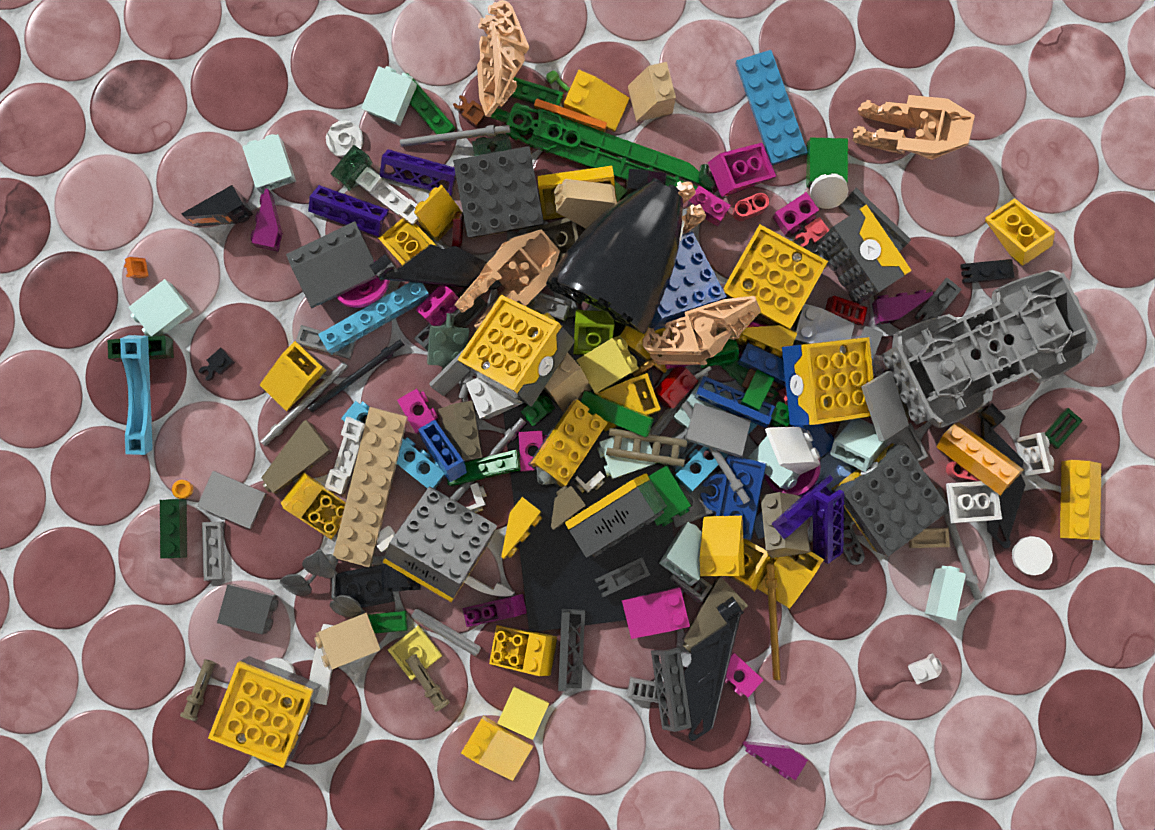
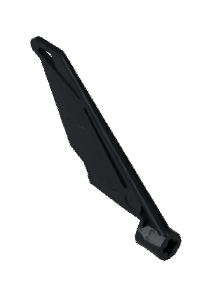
[369,244,502,290]
[978,403,1026,548]
[684,596,744,741]

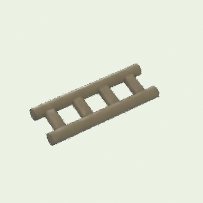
[606,428,687,467]

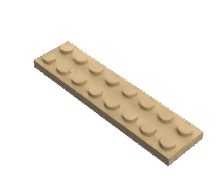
[333,407,408,567]

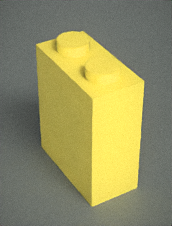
[577,335,639,394]

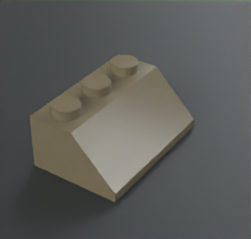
[436,401,484,462]
[551,486,586,530]
[761,492,810,558]

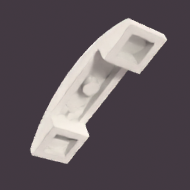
[355,167,417,225]
[325,417,365,494]
[464,576,515,596]
[309,624,334,705]

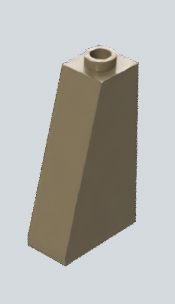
[261,420,333,494]
[682,576,748,654]

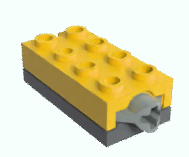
[528,399,608,487]

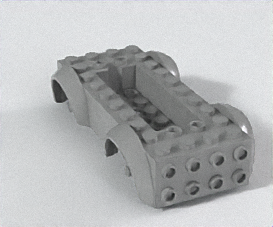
[882,270,1099,428]

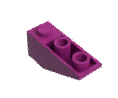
[251,188,283,252]
[872,290,933,325]
[462,594,527,627]
[743,741,808,781]

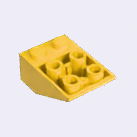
[414,185,462,242]
[736,325,797,359]
[260,341,327,411]
[596,373,661,431]
[281,472,346,539]
[501,497,542,559]
[757,551,824,609]
[489,625,557,676]

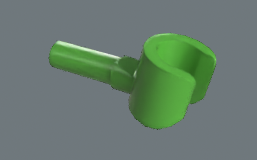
[546,70,570,92]

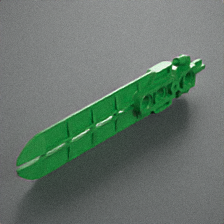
[490,103,701,190]

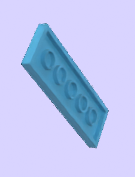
[735,50,808,165]

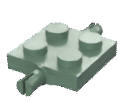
[427,313,469,370]

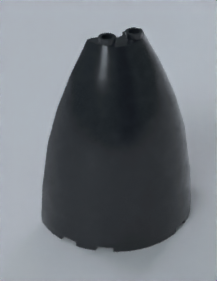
[546,178,683,335]

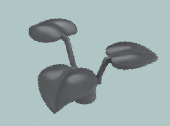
[280,549,365,617]

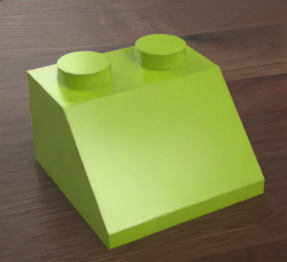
[573,310,614,355]

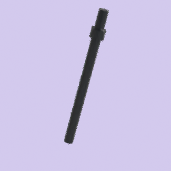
[308,339,404,413]

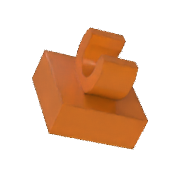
[124,257,149,279]

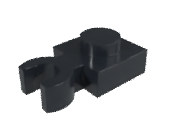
[198,347,235,381]

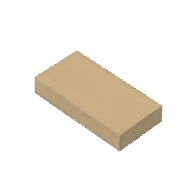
[909,528,950,548]

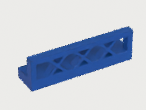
[694,376,775,428]

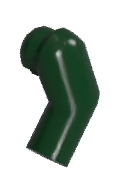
[699,164,715,192]

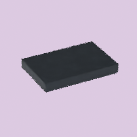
[331,565,395,608]

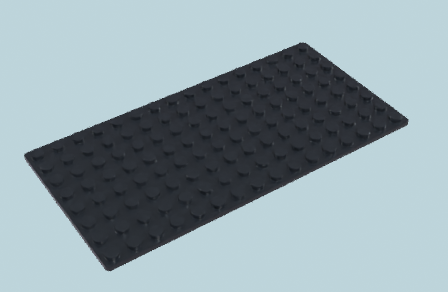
[503,317,679,632]

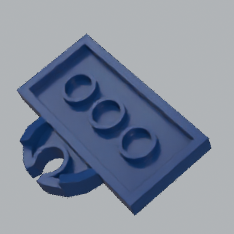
[701,455,767,540]

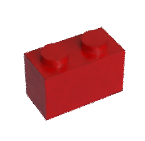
[654,367,698,409]

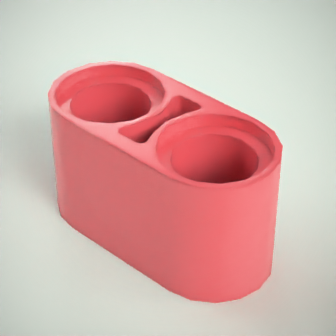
[732,193,769,221]
[946,461,980,482]

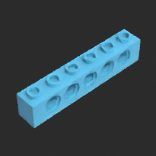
[318,282,429,355]
[341,401,445,489]
[674,406,769,493]

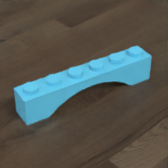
[120,335,153,455]

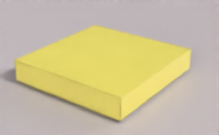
[388,625,443,681]
[497,686,549,740]

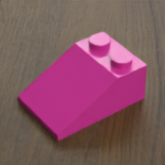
[708,143,776,197]
[622,587,690,639]

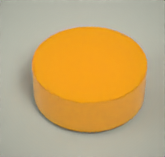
[172,480,193,499]

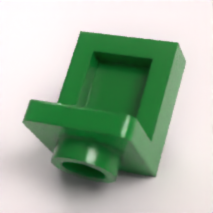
[521,394,555,426]
[770,402,790,427]

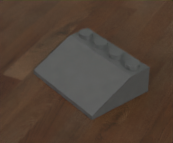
[286,221,377,308]

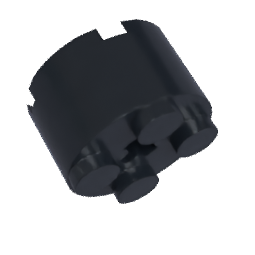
[381,564,421,592]

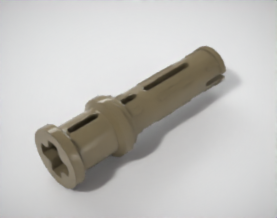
[405,654,450,712]
[180,659,216,721]

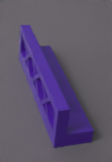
[380,149,456,196]
[308,185,389,236]
[771,475,833,539]
[813,489,844,564]

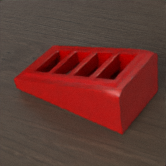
[825,295,868,326]

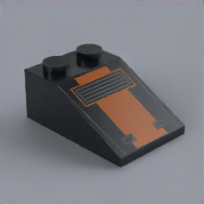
[181,185,254,227]

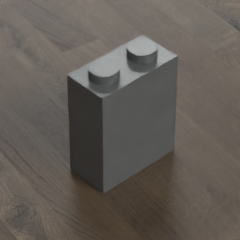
[217,584,278,634]

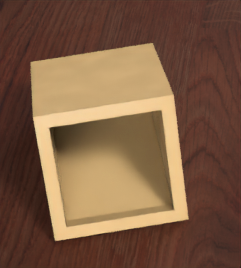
[628,62,676,122]
[554,179,617,228]
[544,353,592,412]
[314,613,380,670]

